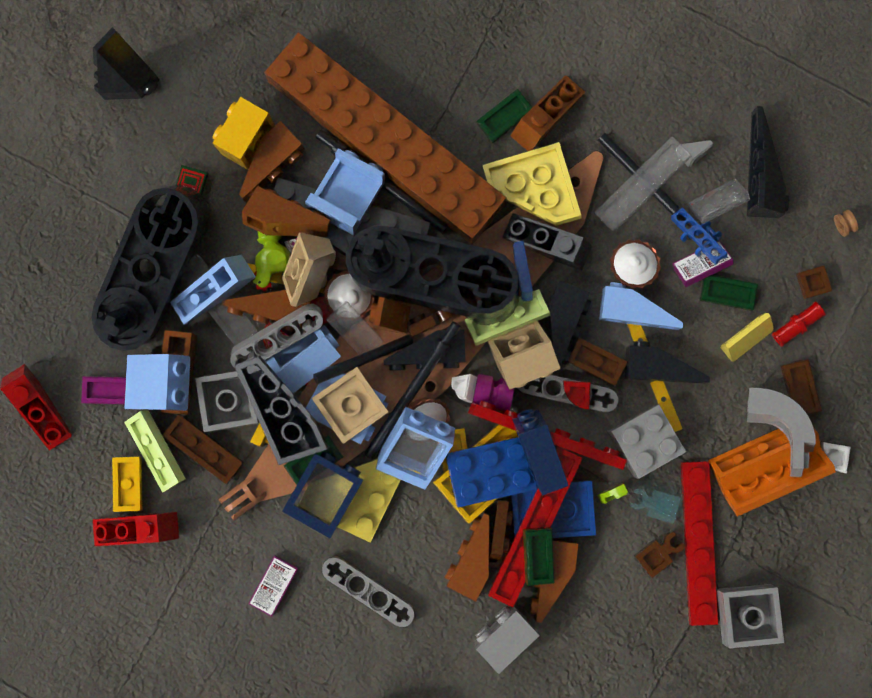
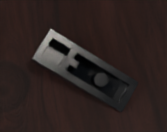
[625,341,710,384]

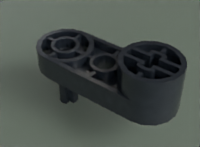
[91,185,211,351]
[346,226,520,325]

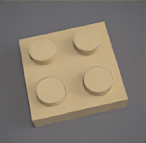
[311,367,388,444]

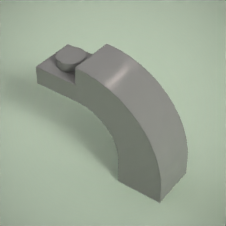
[747,388,816,477]

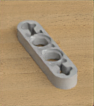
[230,304,323,368]
[517,375,618,412]
[322,556,414,627]

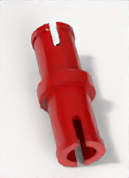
[772,302,826,347]

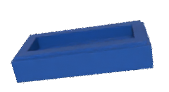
[513,241,533,302]

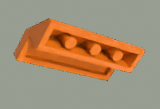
[708,427,835,517]

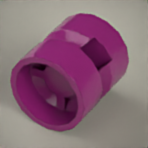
[472,374,514,414]

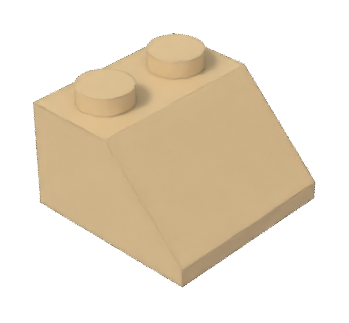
[282,232,336,307]

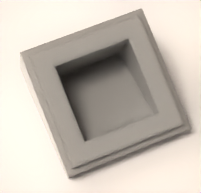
[676,140,713,167]

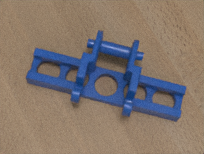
[671,208,727,265]

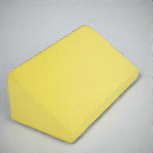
[720,313,774,362]

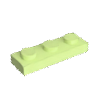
[465,289,550,346]
[125,409,186,492]

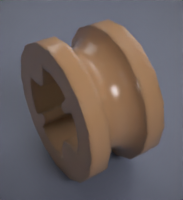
[834,210,858,237]

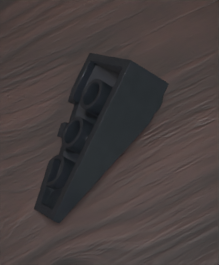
[93,27,160,100]
[747,106,789,218]
[234,356,329,465]

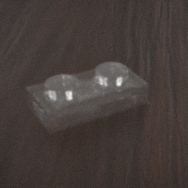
[689,179,750,224]
[327,301,384,355]

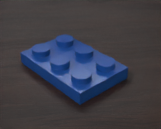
[446,437,537,508]
[511,481,596,538]

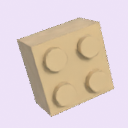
[488,321,560,389]

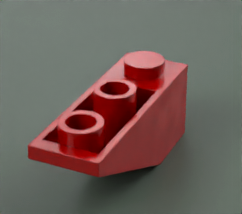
[0,364,72,451]
[93,512,179,546]

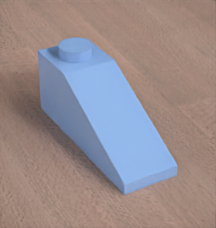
[170,255,256,325]
[599,282,683,330]

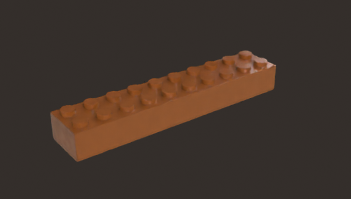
[264,32,507,245]

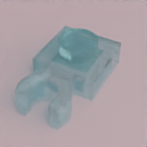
[629,489,681,524]

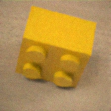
[213,97,275,170]

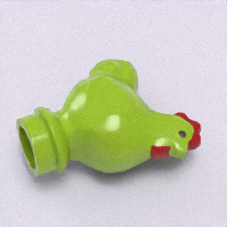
[253,231,291,291]

